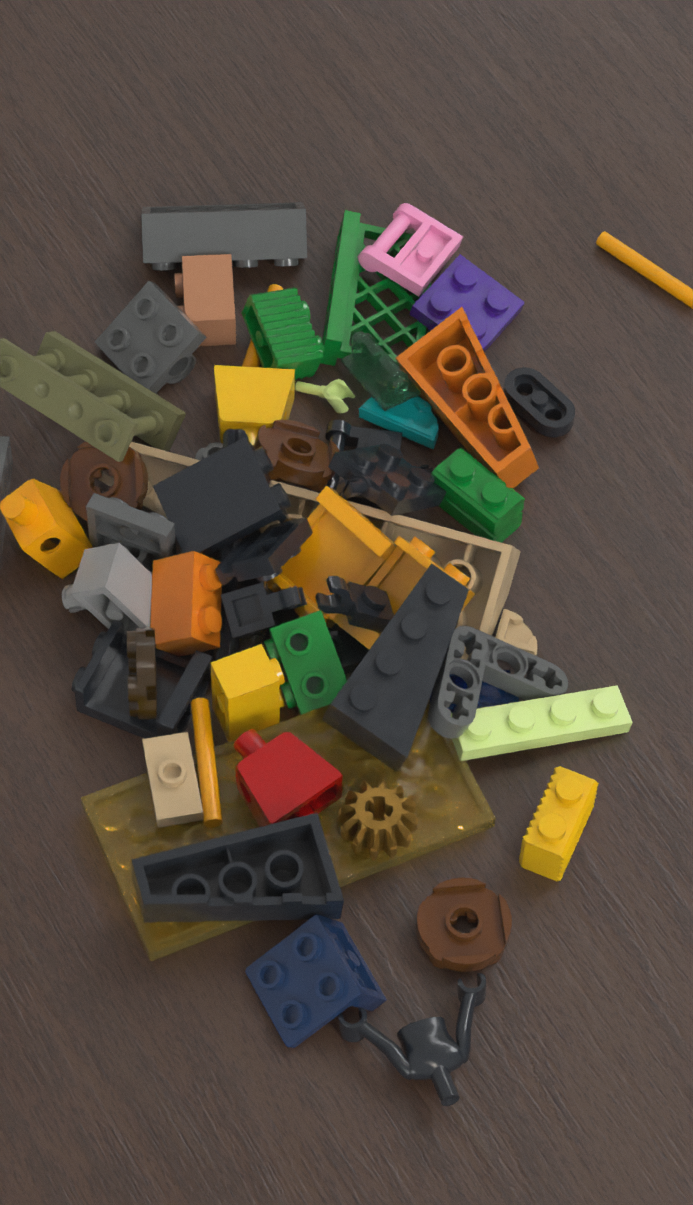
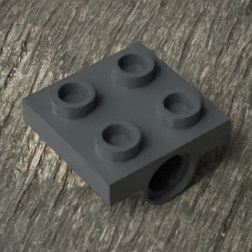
[95,281,207,394]
[86,493,176,572]

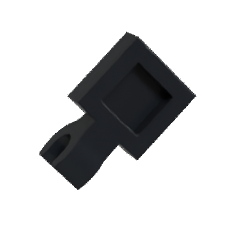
[315,576,394,633]
[221,582,307,639]

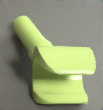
[295,379,356,413]

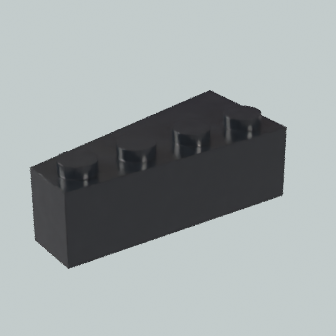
[322,563,469,772]
[131,813,344,923]

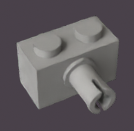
[62,543,152,636]

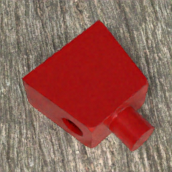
[234,729,343,827]

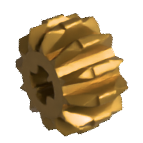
[338,778,418,861]

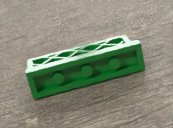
[321,210,432,371]

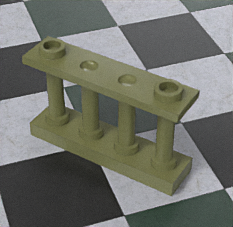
[0,331,186,462]

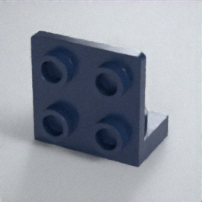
[245,914,387,1048]

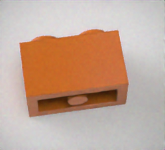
[150,551,222,657]

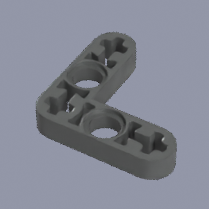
[428,626,568,739]

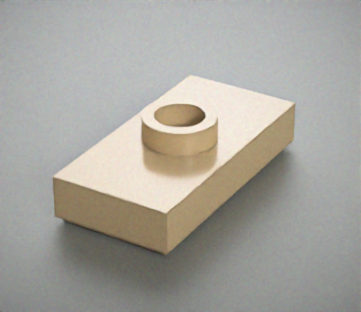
[142,732,204,827]

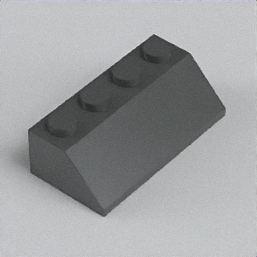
[141,202,307,270]

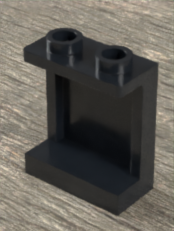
[153,437,292,558]
[72,620,213,739]

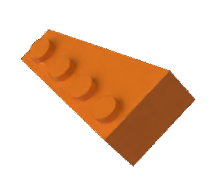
[396,307,539,489]

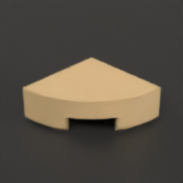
[495,609,537,656]

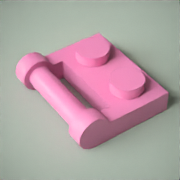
[358,203,463,297]

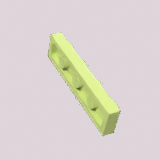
[451,685,633,761]

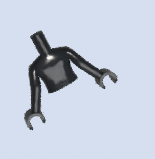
[338,973,486,1106]

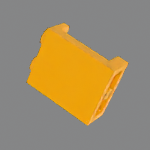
[264,486,397,628]
[333,536,475,650]

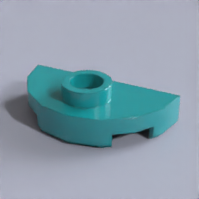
[359,391,439,450]

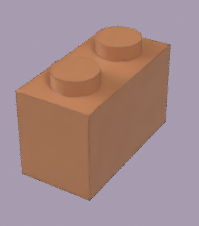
[174,254,236,346]

